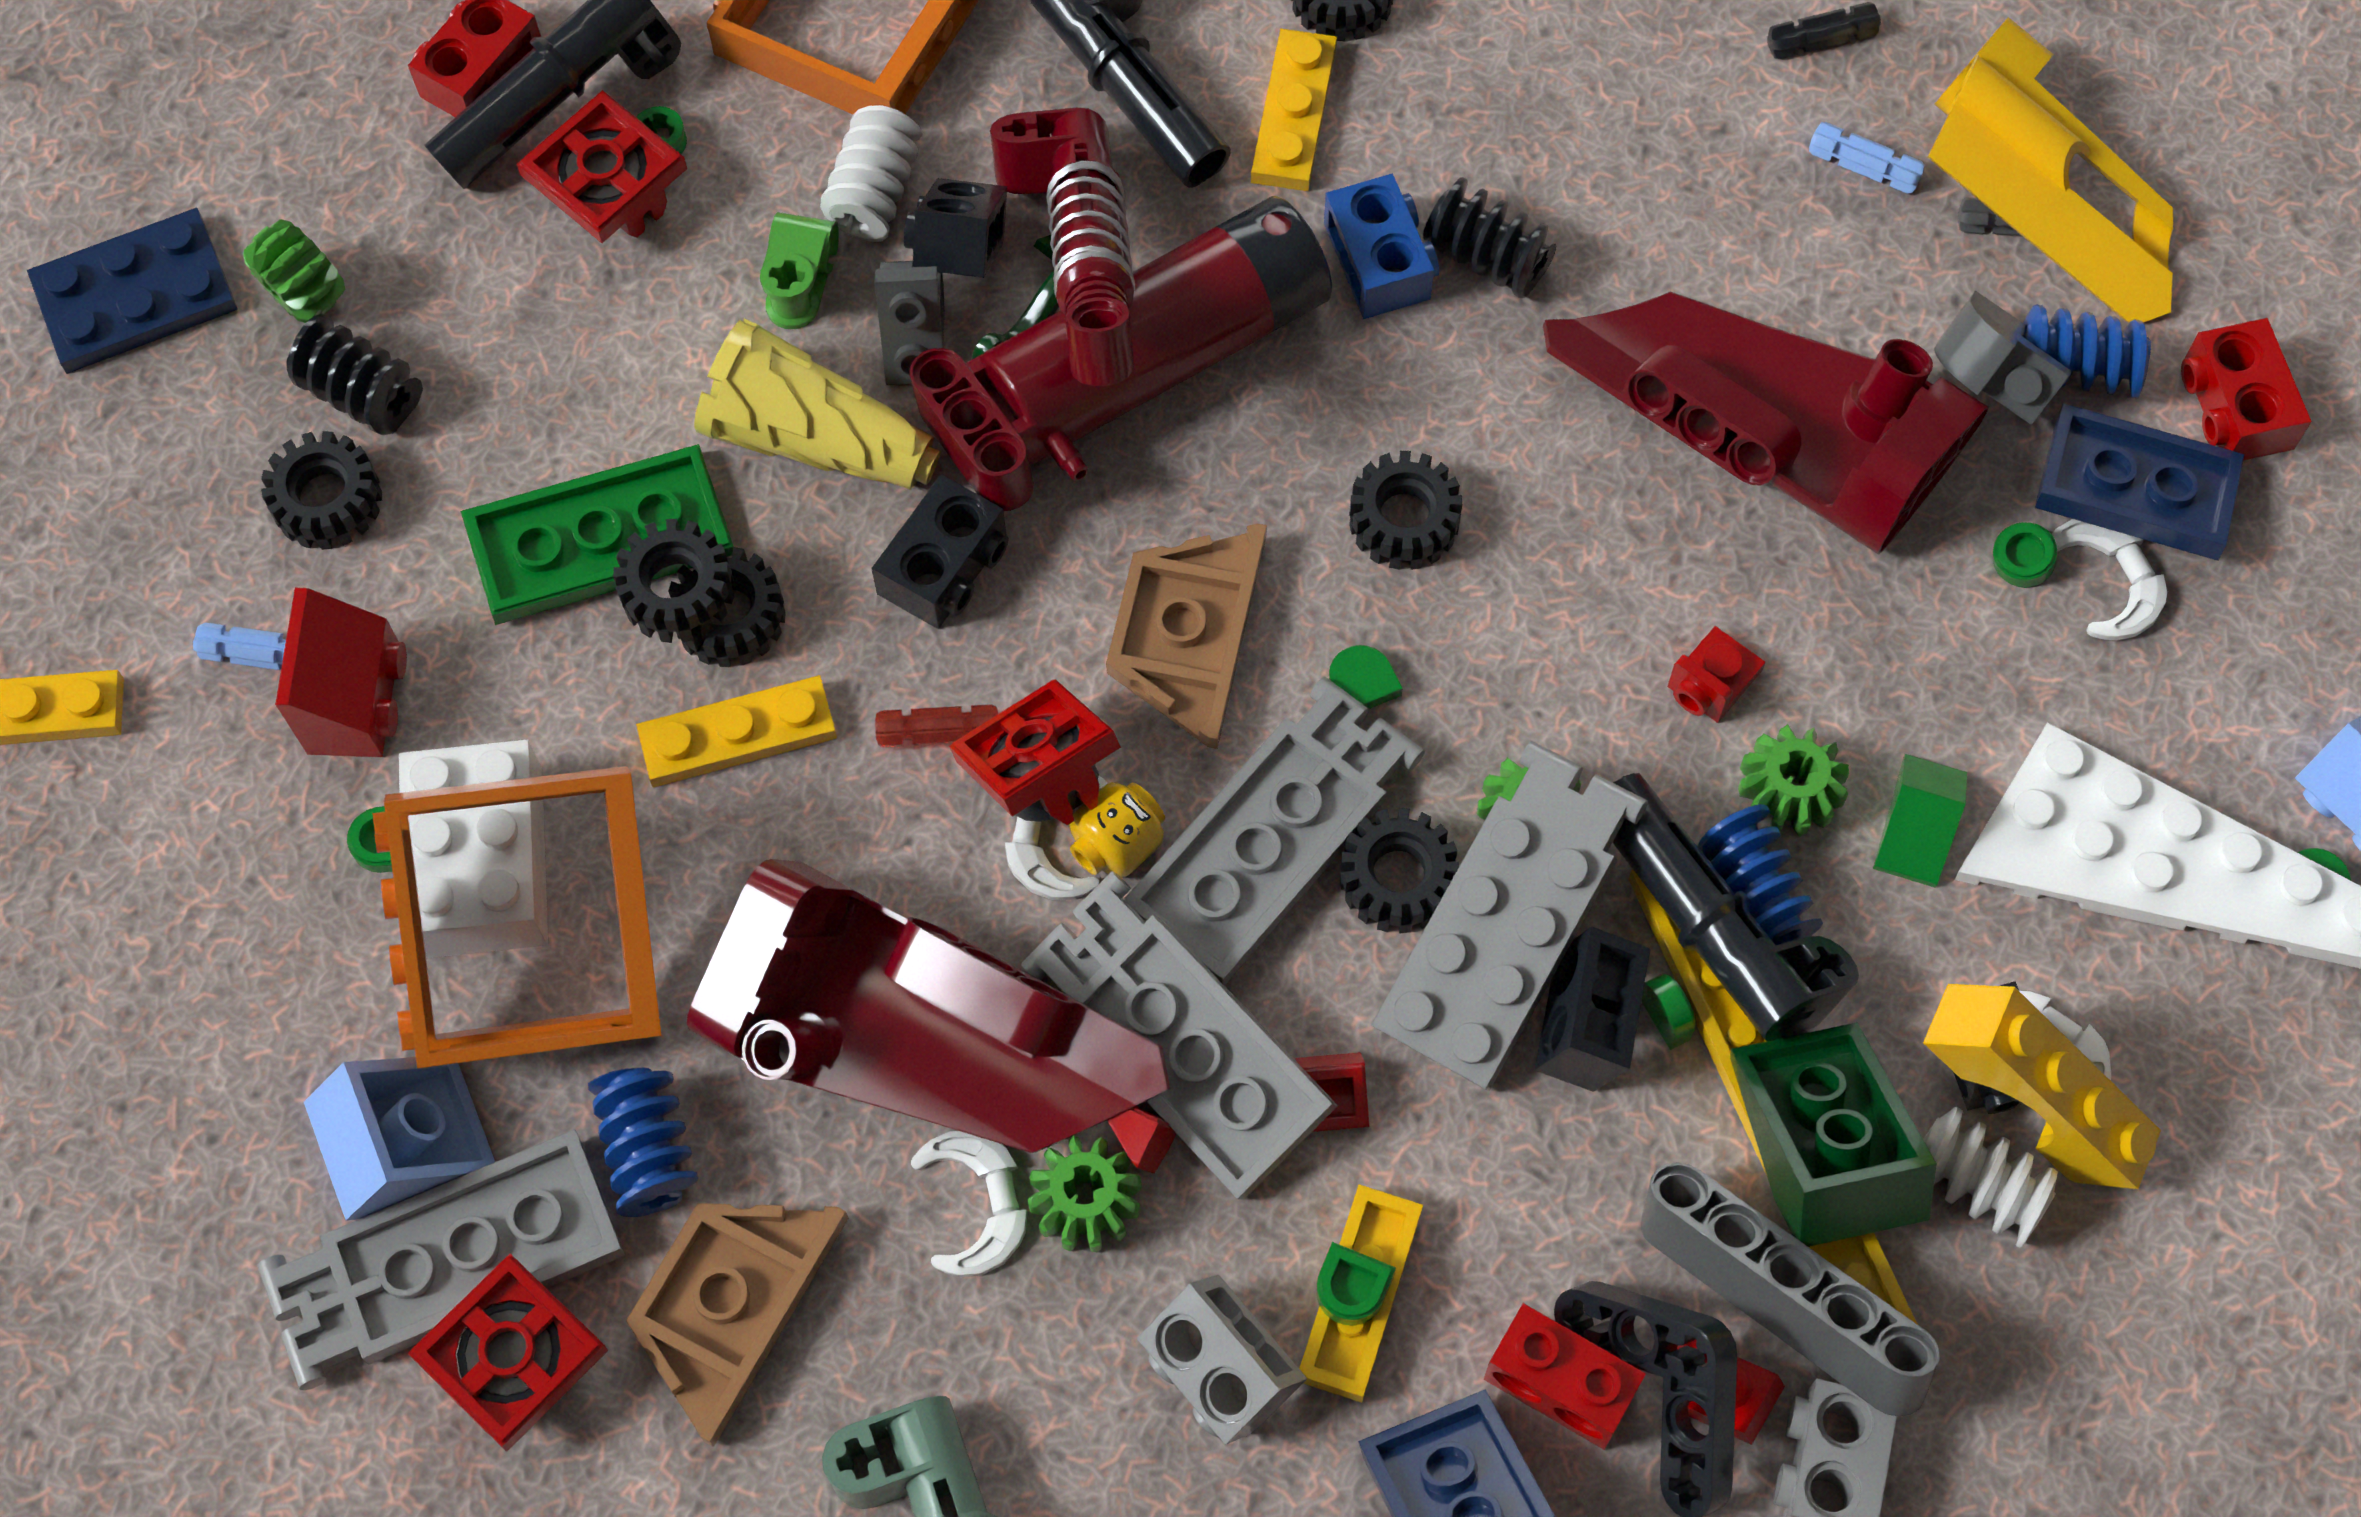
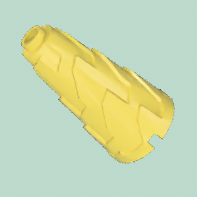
[694,319,941,490]

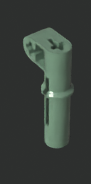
[822,1396,997,1517]

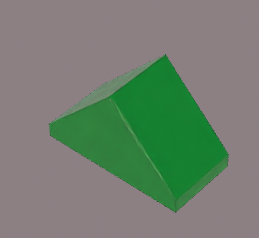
[1873,754,1967,888]

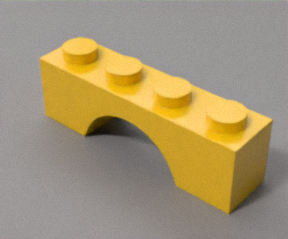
[1923,984,2161,1189]

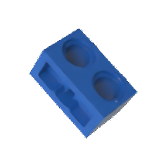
[1324,173,1439,319]

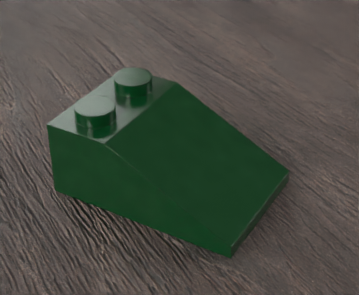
[1730,1022,1937,1247]

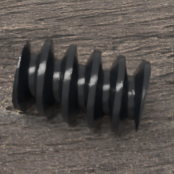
[1423,177,1556,298]
[286,314,423,435]

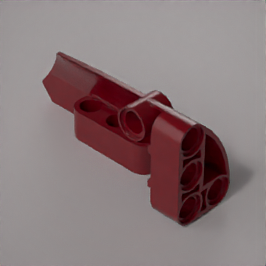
[1543,291,1989,554]
[687,859,1171,1153]

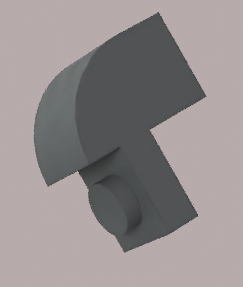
[1934,290,2071,425]

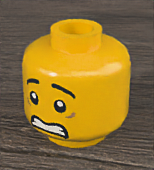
[1070,782,1165,878]

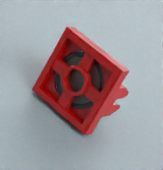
[517,90,687,243]
[949,679,1121,825]
[408,1253,608,1452]

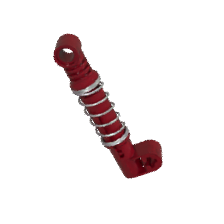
[990,107,1135,386]

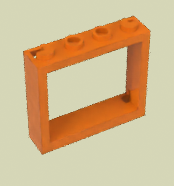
[706,0,979,115]
[372,766,662,1068]

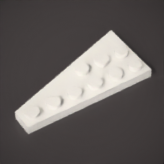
[1955,722,2361,969]

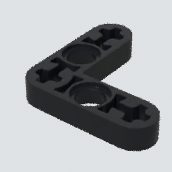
[1554,1281,1737,1517]

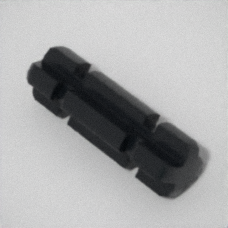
[1767,2,1881,59]

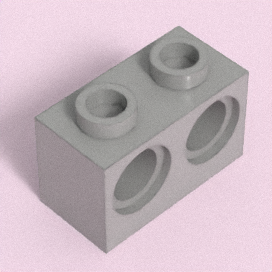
[1136,1274,1307,1445]
[1773,1378,1897,1517]

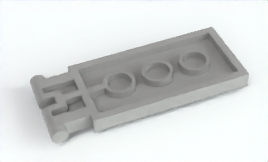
[1124,677,1425,986]
[1371,741,1648,1091]
[1021,871,1338,1200]
[257,1129,625,1390]

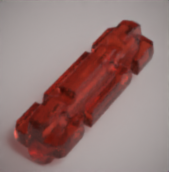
[875,704,999,748]

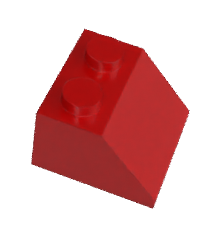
[275,587,407,757]

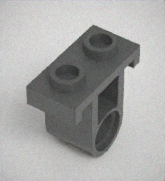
[875,261,945,385]

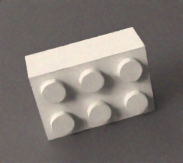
[399,740,548,958]

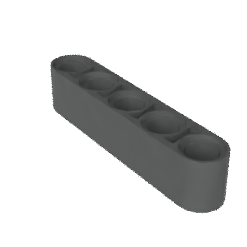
[1641,1162,1940,1417]

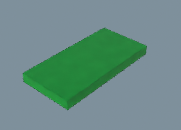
[460,444,734,625]

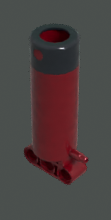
[910,196,1332,511]

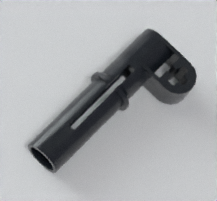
[424,0,681,189]
[1031,0,1231,188]
[1612,773,1859,1041]

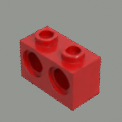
[408,0,541,117]
[2181,318,2312,461]
[1483,1303,1646,1450]

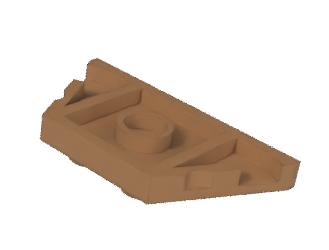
[1106,524,1267,749]
[626,1203,849,1447]

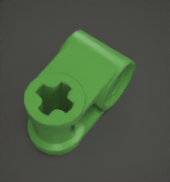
[760,212,839,329]

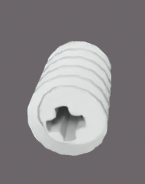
[820,105,923,242]
[1923,1107,2058,1248]

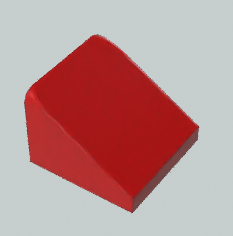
[1295,1052,1370,1132]
[1107,1106,1177,1174]

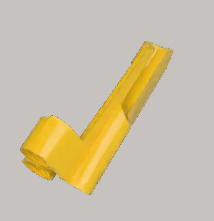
[1927,17,2173,323]

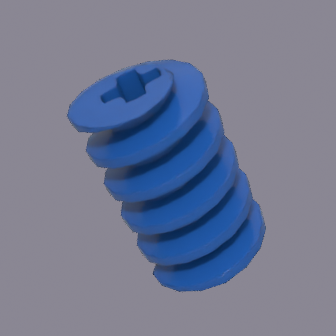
[2021,304,2151,399]
[1698,804,1823,945]
[588,1067,698,1217]

